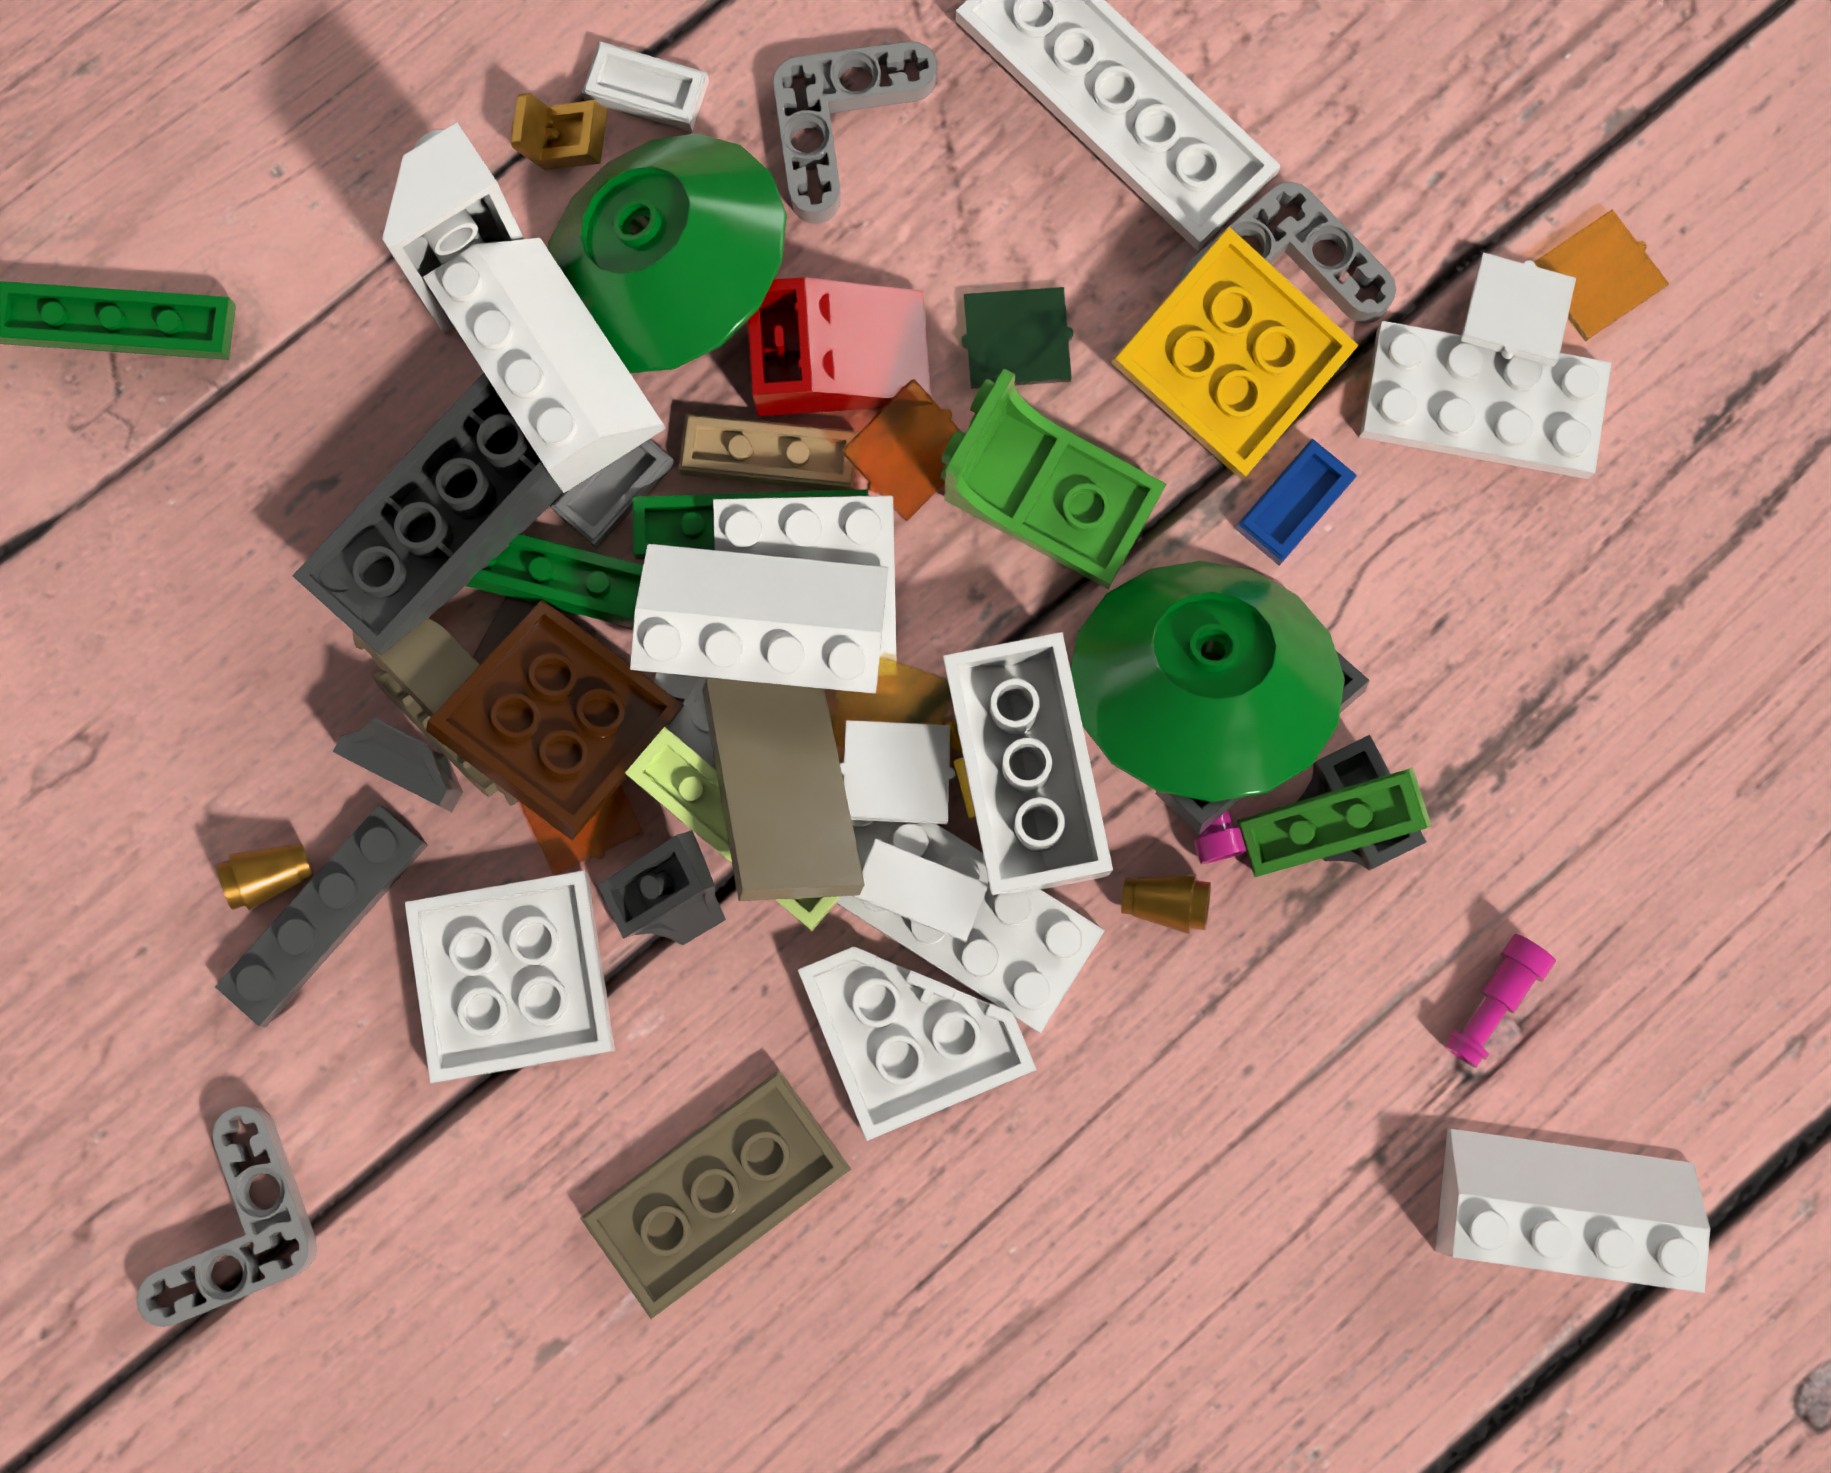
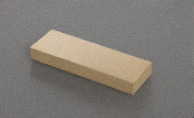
[679,413,860,490]

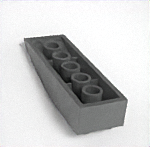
[292,373,563,655]

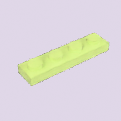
[625,727,842,931]

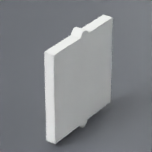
[1460,252,1576,367]
[840,720,955,824]

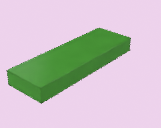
[1237,767,1432,877]

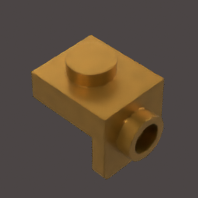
[511,93,608,170]

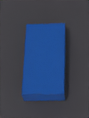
[1235,438,1357,566]

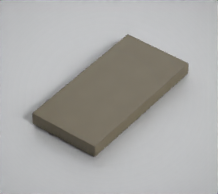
[702,678,865,901]
[580,1070,851,1319]

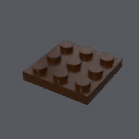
[426,599,684,840]

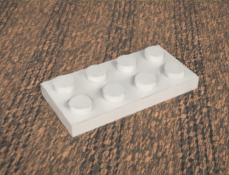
[1359,321,1612,479]

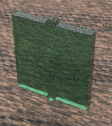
[961,287,1074,389]

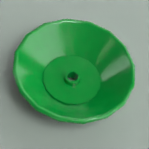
[547,133,787,374]
[1070,561,1345,802]

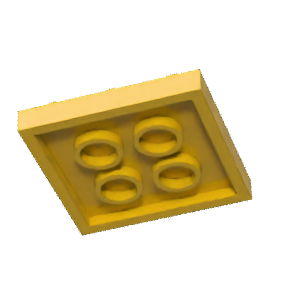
[1111,227,1358,479]

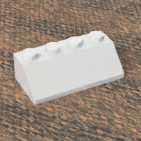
[382,122,524,334]
[423,238,666,493]
[630,544,888,694]
[943,632,1113,895]
[1435,1128,1710,1293]

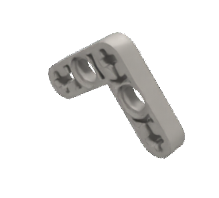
[773,41,937,223]
[1178,182,1396,323]
[136,1106,317,1327]

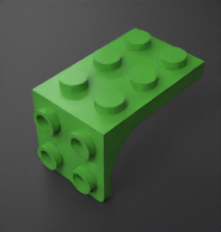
[940,369,1166,590]

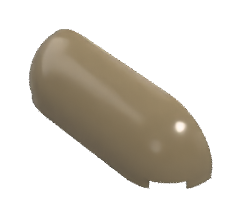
[353,618,518,806]

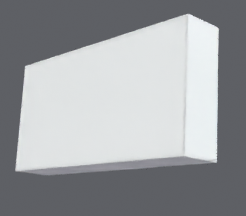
[582,42,709,132]
[853,839,989,942]

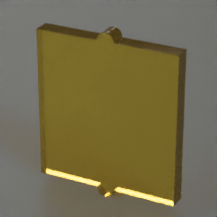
[1534,209,1669,342]
[832,656,951,747]

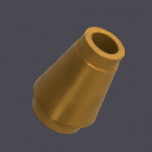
[216,842,313,910]
[1121,874,1211,934]

